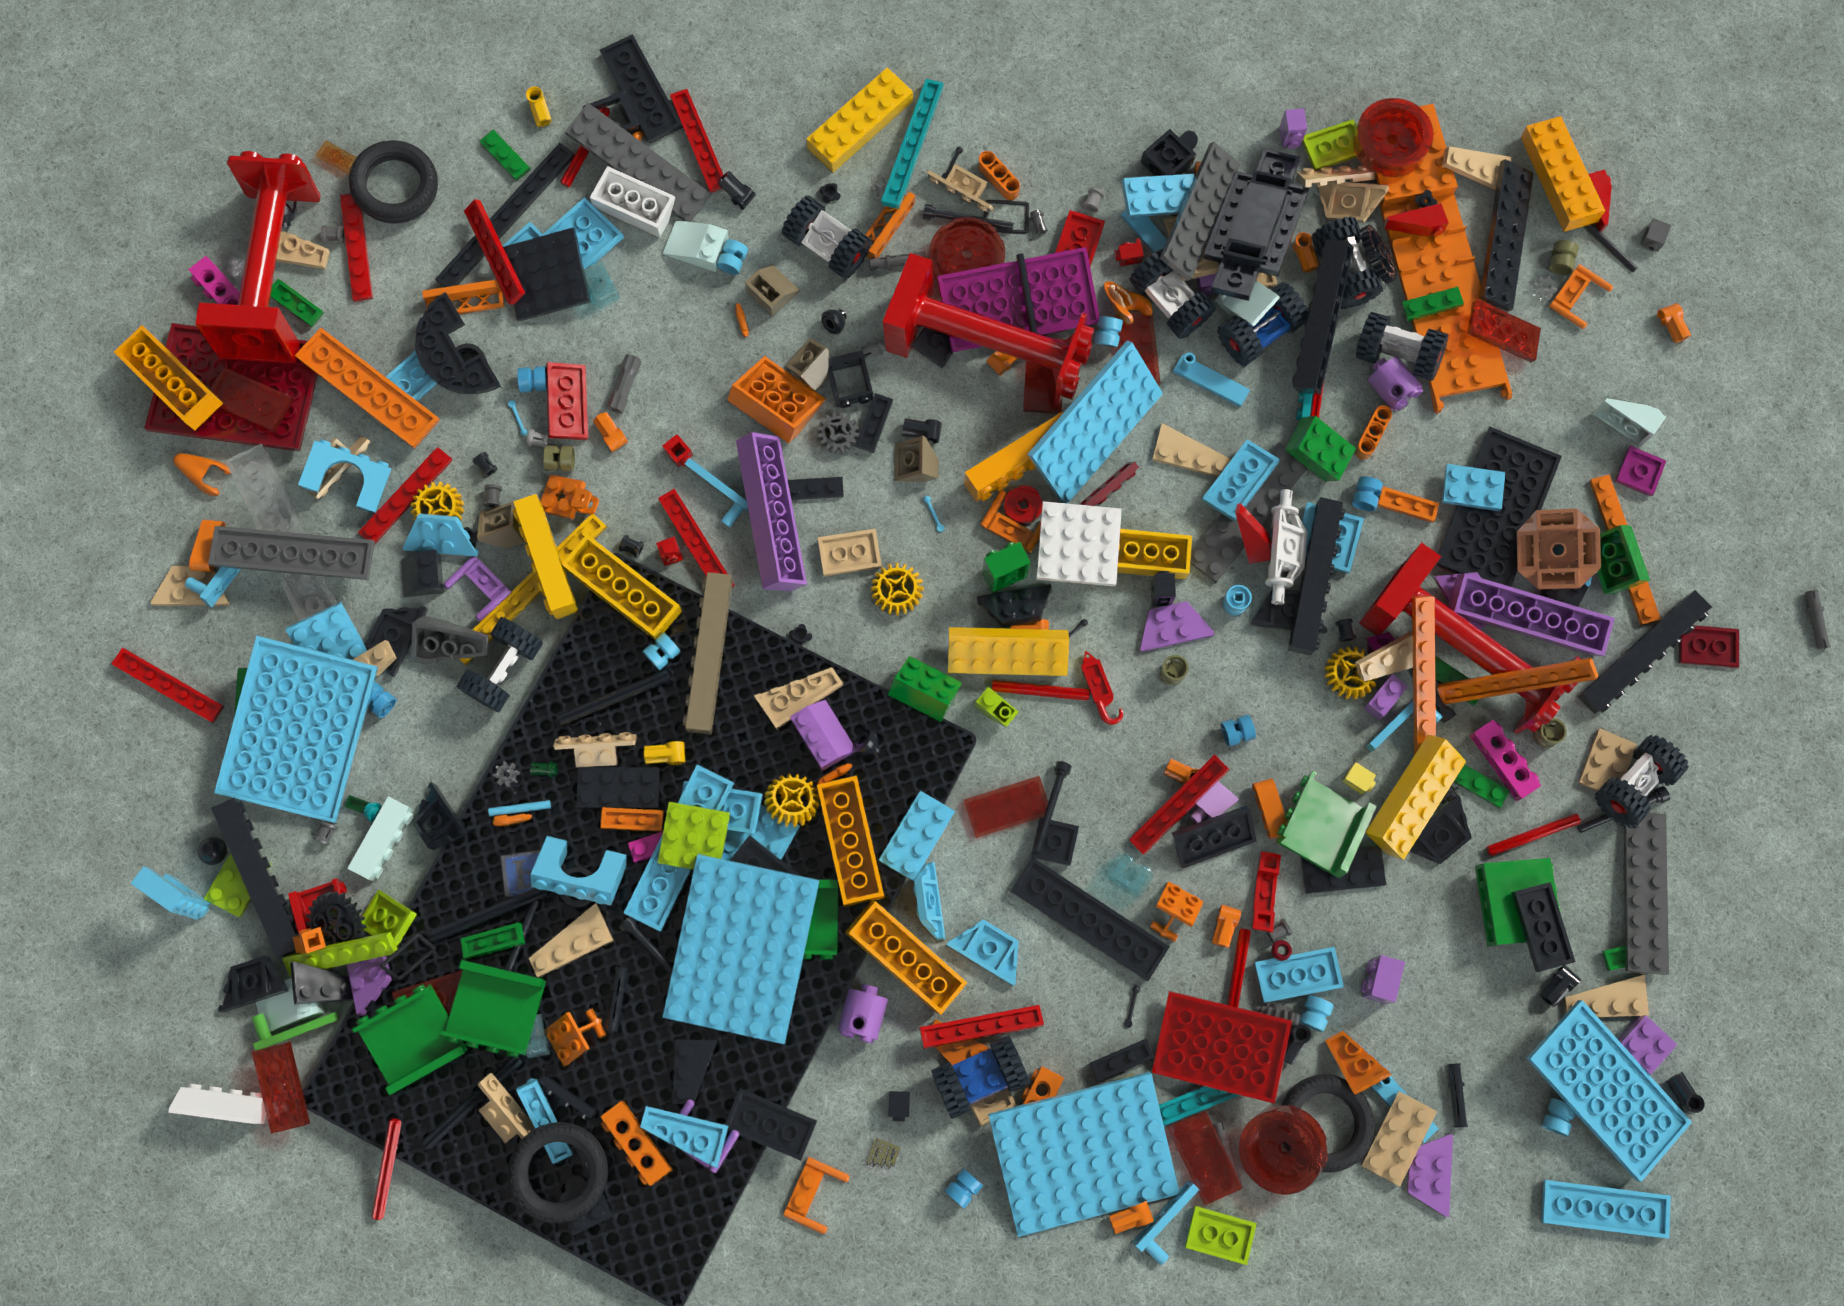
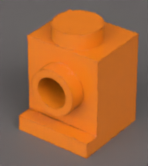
[292,927,326,954]

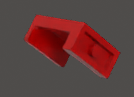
[288,878,347,933]

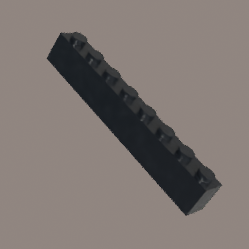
[1292,239,1354,395]
[1288,497,1345,656]
[1578,590,1712,714]
[211,797,299,958]

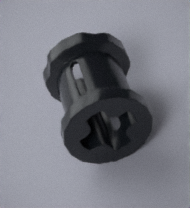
[472,452,498,478]
[619,535,644,558]
[1335,618,1357,642]

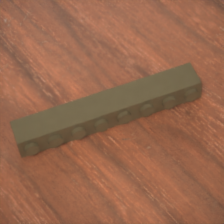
[683,572,733,735]

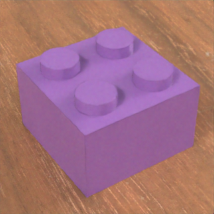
[1361,955,1405,1004]
[1618,1015,1678,1075]

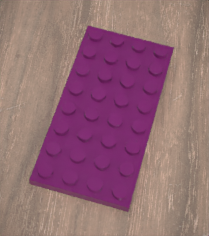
[937,247,1100,353]

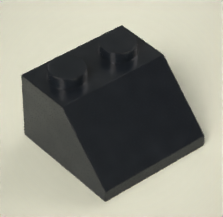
[401,550,444,598]

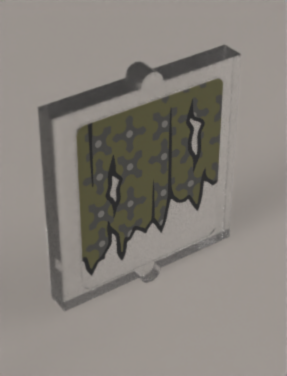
[861,1134,905,1181]

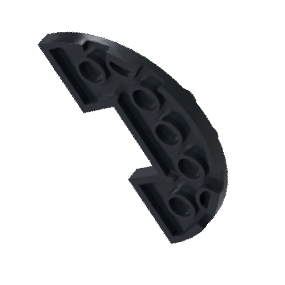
[415,292,501,394]

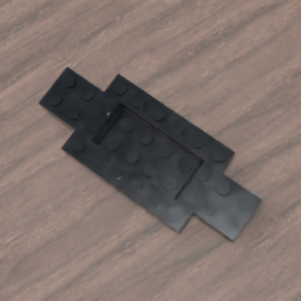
[1203,148,1309,301]

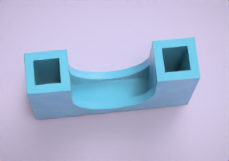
[298,439,392,514]
[531,836,626,905]
[130,866,210,920]

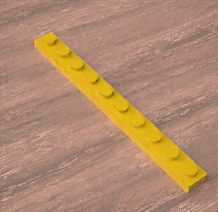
[459,514,607,665]

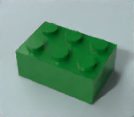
[1285,416,1356,482]
[1597,525,1651,594]
[982,542,1031,594]
[888,656,962,722]

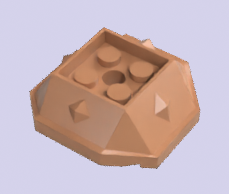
[1517,508,1601,590]

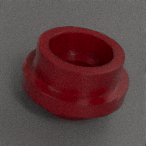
[1271,940,1292,961]

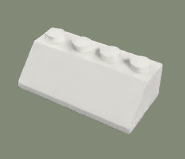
[590,166,675,238]
[168,1084,269,1124]

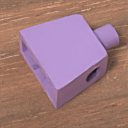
[1190,781,1239,823]

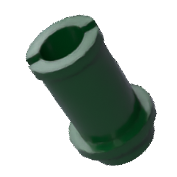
[530,761,557,778]

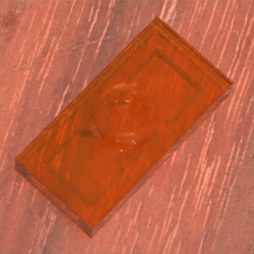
[316,140,357,175]

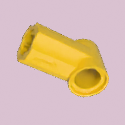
[526,86,552,127]
[644,741,685,765]

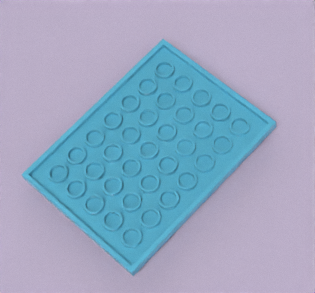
[214,636,378,823]
[663,854,820,1044]
[988,1072,1180,1237]

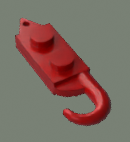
[1081,651,1124,725]

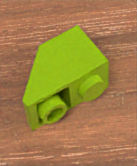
[975,687,1019,727]

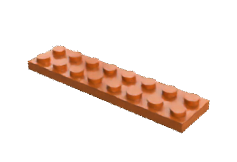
[295,327,440,449]

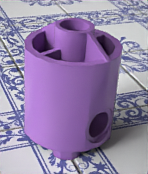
[1367,356,1423,411]
[838,984,888,1044]

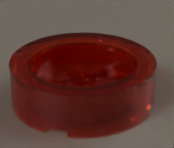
[1353,98,1433,177]
[929,217,1005,283]
[1239,1105,1328,1195]

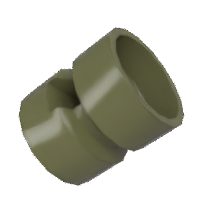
[1548,240,1579,275]
[544,446,575,471]
[1160,655,1188,685]
[1533,718,1567,748]

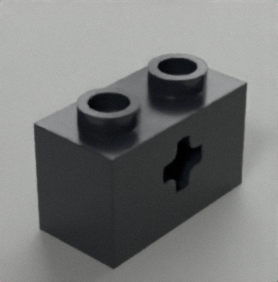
[1150,571,1176,606]

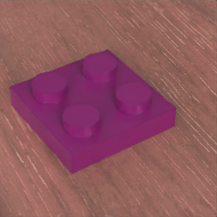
[1615,446,1666,497]

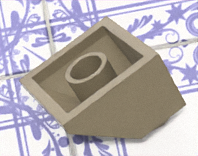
[785,337,829,390]
[895,436,939,482]
[477,502,524,548]

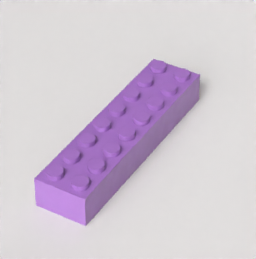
[736,432,807,591]
[1448,573,1615,657]

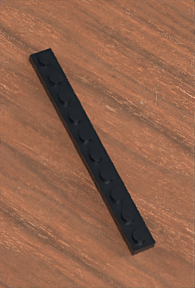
[435,142,574,287]

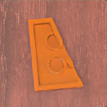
[933,1019,990,1066]
[1325,1031,1392,1095]

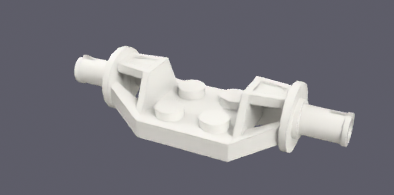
[1265,489,1307,605]

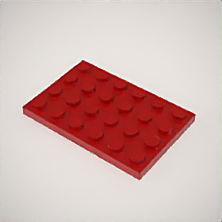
[1152,991,1292,1104]

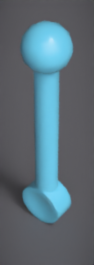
[508,400,528,436]
[923,496,944,532]

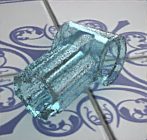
[526,1014,550,1059]

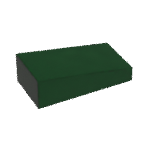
[344,795,370,814]

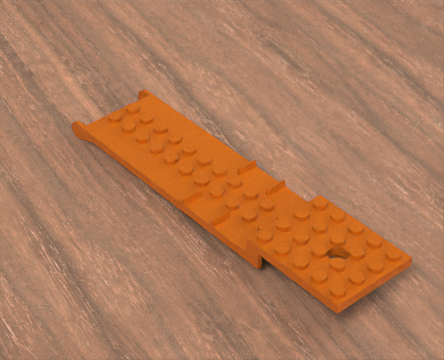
[1360,104,1512,414]

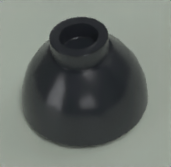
[821,309,847,335]
[854,729,881,755]
[198,837,227,865]

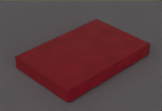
[1679,625,1739,668]

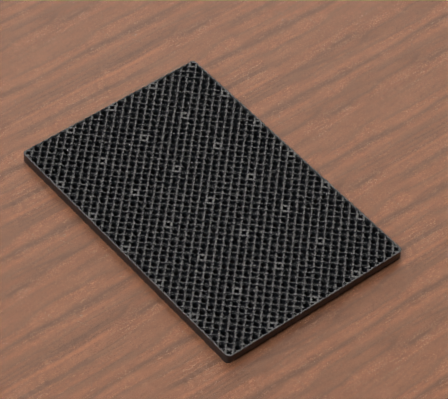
[299,553,976,1306]

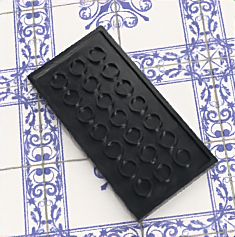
[1436,426,1562,587]

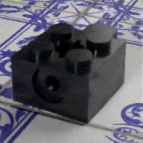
[1141,129,1198,176]

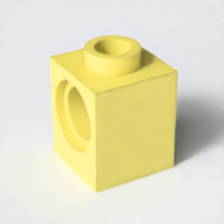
[1342,762,1376,794]

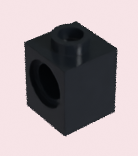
[888,1091,910,1121]

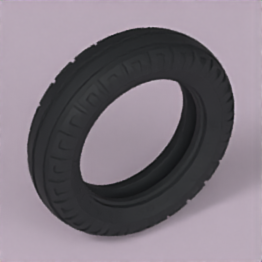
[349,140,438,224]
[1278,1074,1375,1173]
[508,1122,608,1223]

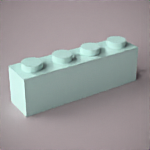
[347,796,413,881]

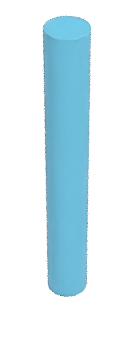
[488,800,551,816]

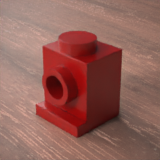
[1114,238,1144,267]
[662,434,693,467]
[656,536,683,566]

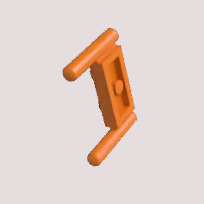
[1549,264,1613,329]
[980,490,1041,553]
[783,1157,849,1234]

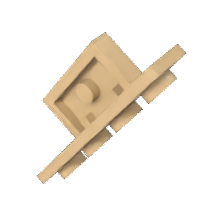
[926,164,994,212]
[309,436,370,499]
[553,732,637,767]
[478,1073,535,1143]

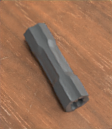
[607,354,642,414]

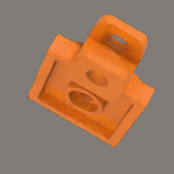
[540,475,599,520]

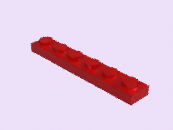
[670,88,723,193]
[340,193,373,302]
[464,199,525,305]
[358,447,453,545]
[658,488,735,588]
[111,647,225,723]
[1129,754,1230,855]
[919,1005,1044,1049]

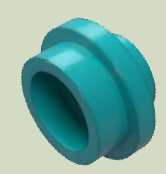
[364,802,382,822]

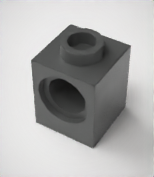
[1640,218,1671,252]

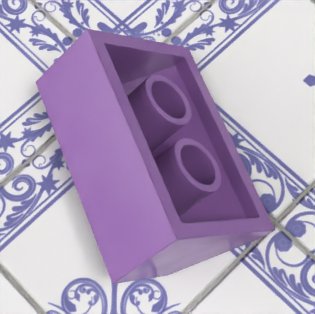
[790,700,855,772]

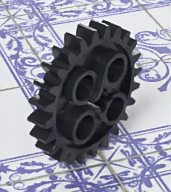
[1359,224,1397,284]
[305,891,367,946]

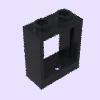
[582,91,640,134]
[828,350,873,408]

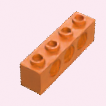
[1021,1066,1064,1105]
[601,1101,673,1186]

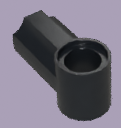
[717,171,756,210]
[902,418,942,443]
[1540,965,1581,1007]
[1284,1024,1311,1065]
[1666,1072,1705,1114]

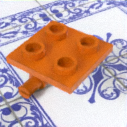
[1149,881,1204,942]
[544,1008,607,1067]

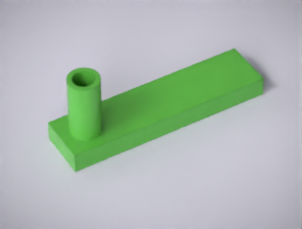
[251,1012,340,1051]

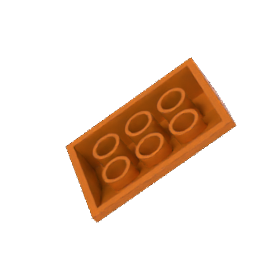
[727,356,826,444]

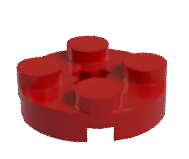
[1004,485,1043,525]

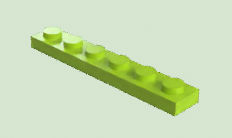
[282,932,397,976]

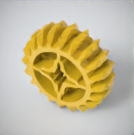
[411,482,465,521]
[871,563,924,616]
[1324,646,1379,700]
[764,773,819,828]

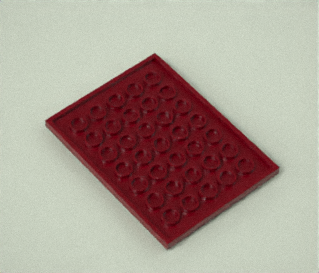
[144,323,318,452]

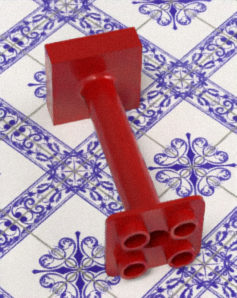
[195,151,321,363]
[882,253,1094,407]
[1359,542,1581,734]

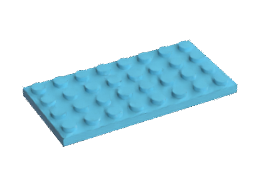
[1028,341,1163,504]
[1526,1000,1692,1182]

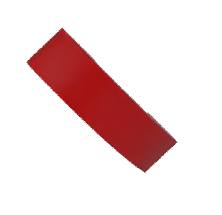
[1252,851,1281,933]

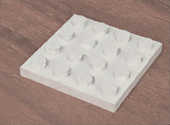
[1036,502,1122,586]

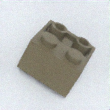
[745,265,800,317]

